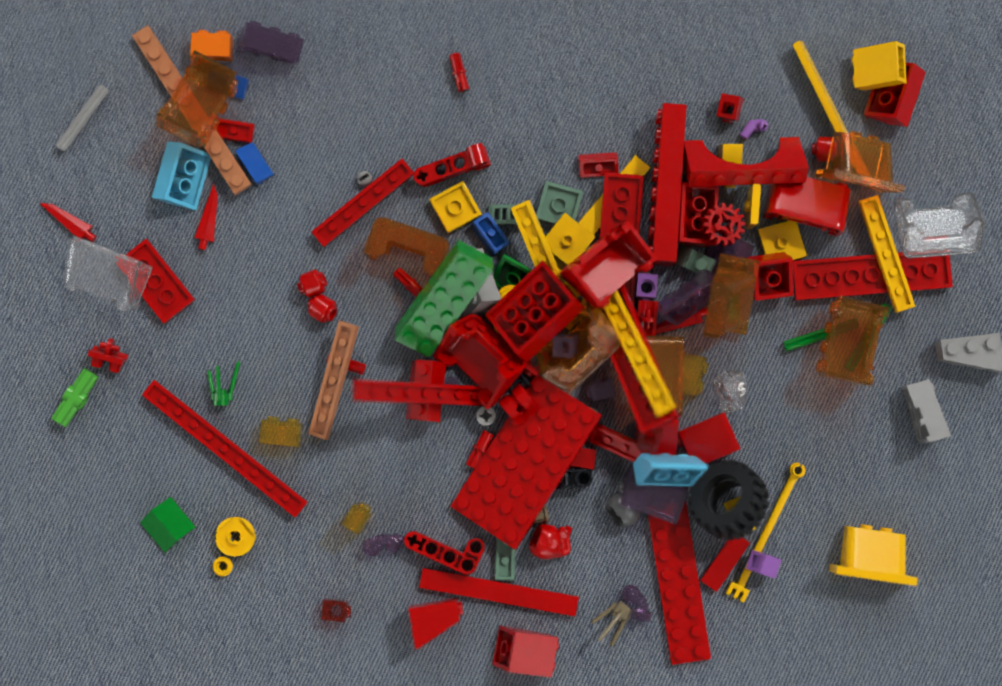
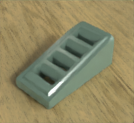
[489,204,518,225]

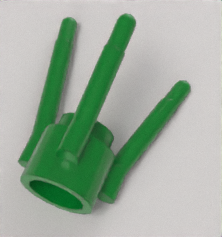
[207,361,240,405]

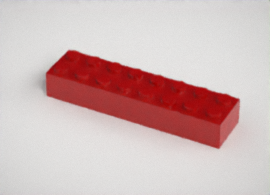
[647,103,687,267]

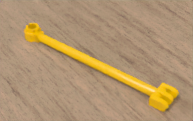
[725,463,805,603]

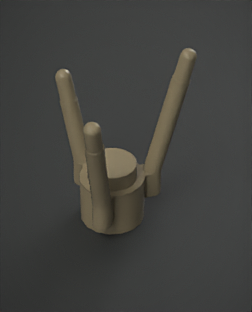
[592,601,632,646]

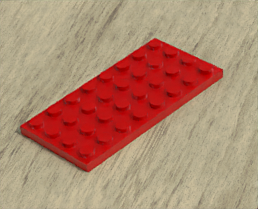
[450,375,602,550]

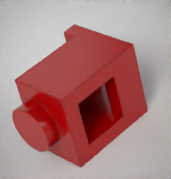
[716,93,744,124]

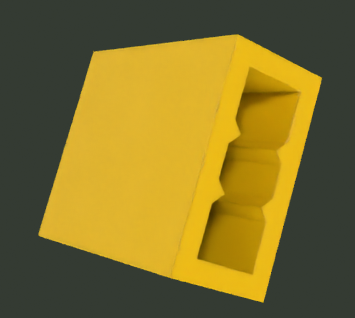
[852,41,907,91]

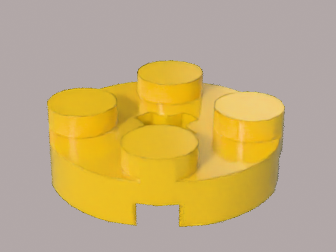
[216,517,256,556]

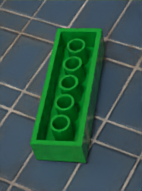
[395,240,494,357]

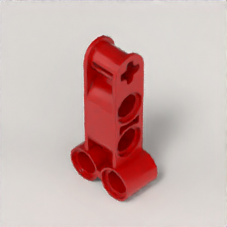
[413,143,491,187]

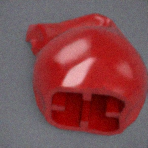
[529,524,572,560]

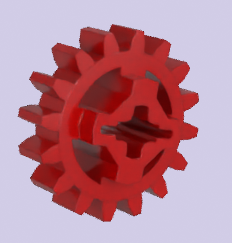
[701,203,746,247]

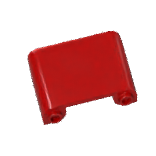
[762,177,851,237]
[559,221,657,309]
[433,314,527,410]

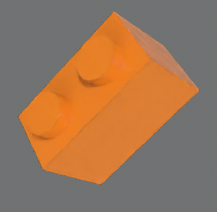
[190,30,234,61]

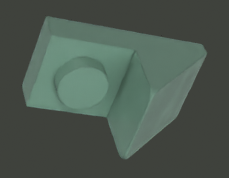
[676,244,716,278]

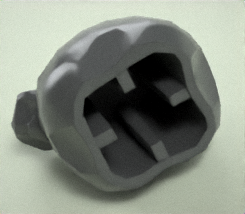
[606,480,646,528]

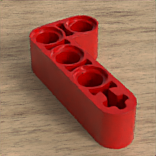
[404,531,485,575]

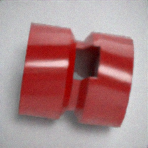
[498,383,536,421]

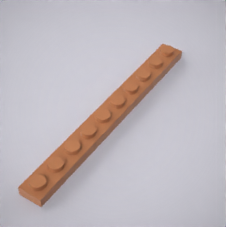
[132,25,252,195]

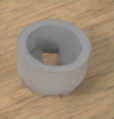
[357,171,373,187]

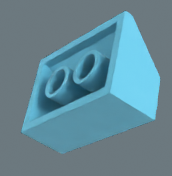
[152,142,211,210]
[633,453,708,487]

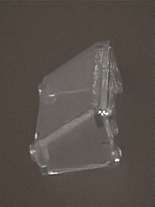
[894,192,986,258]
[62,235,153,312]

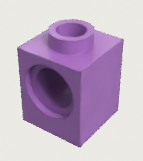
[635,273,658,300]
[746,550,781,579]

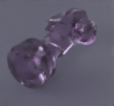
[363,533,404,557]
[622,584,652,622]

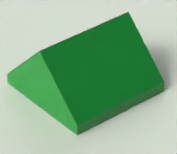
[493,254,532,289]
[140,497,196,553]

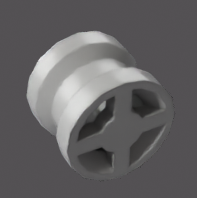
[476,407,496,426]

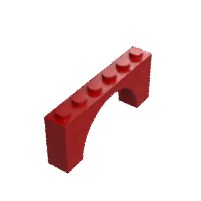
[683,137,809,187]

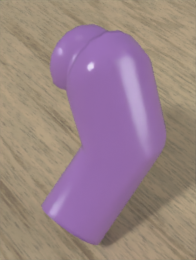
[740,119,769,140]

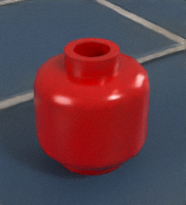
[812,137,841,162]
[297,269,328,298]
[307,294,338,323]

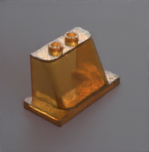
[815,131,906,193]
[703,254,760,338]

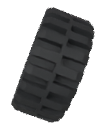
[688,460,769,540]

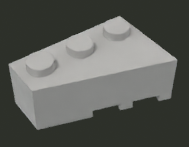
[463,248,501,319]
[935,333,1002,373]
[902,379,951,443]

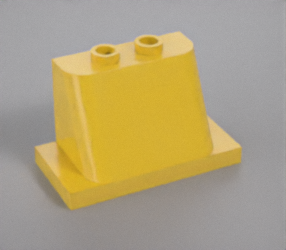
[829,524,918,586]

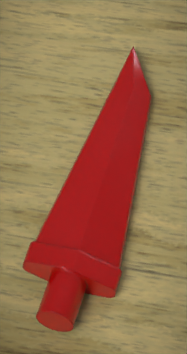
[194,183,218,251]
[39,203,97,243]
[646,305,710,337]

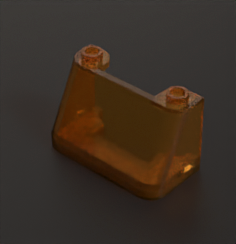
[536,298,621,391]

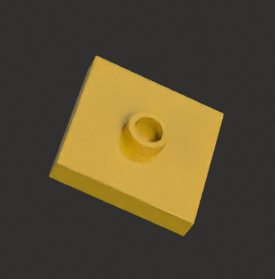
[429,181,482,234]
[744,184,761,229]
[546,213,595,265]
[757,221,807,260]

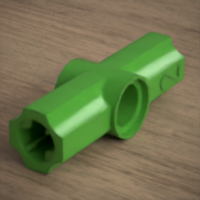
[52,368,99,427]

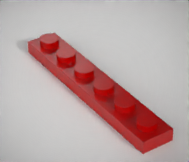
[311,158,414,248]

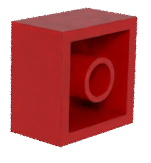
[747,252,793,301]

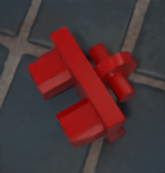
[637,300,658,337]
[88,338,129,373]

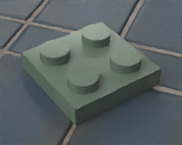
[536,181,583,224]

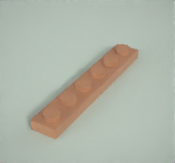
[308,321,360,440]

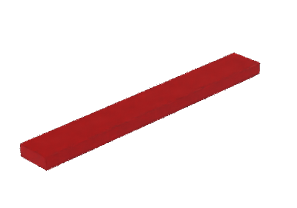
[353,380,483,406]
[419,568,579,616]

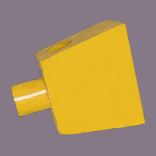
[718,144,743,188]

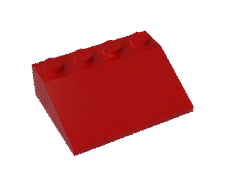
[485,260,586,362]

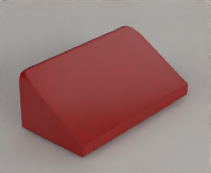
[578,152,619,178]

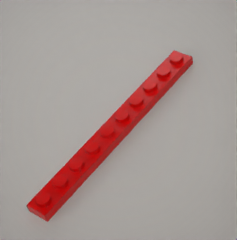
[142,380,308,518]

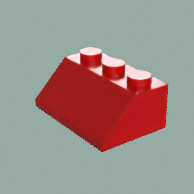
[863,62,926,127]
[678,182,719,248]
[406,360,446,422]

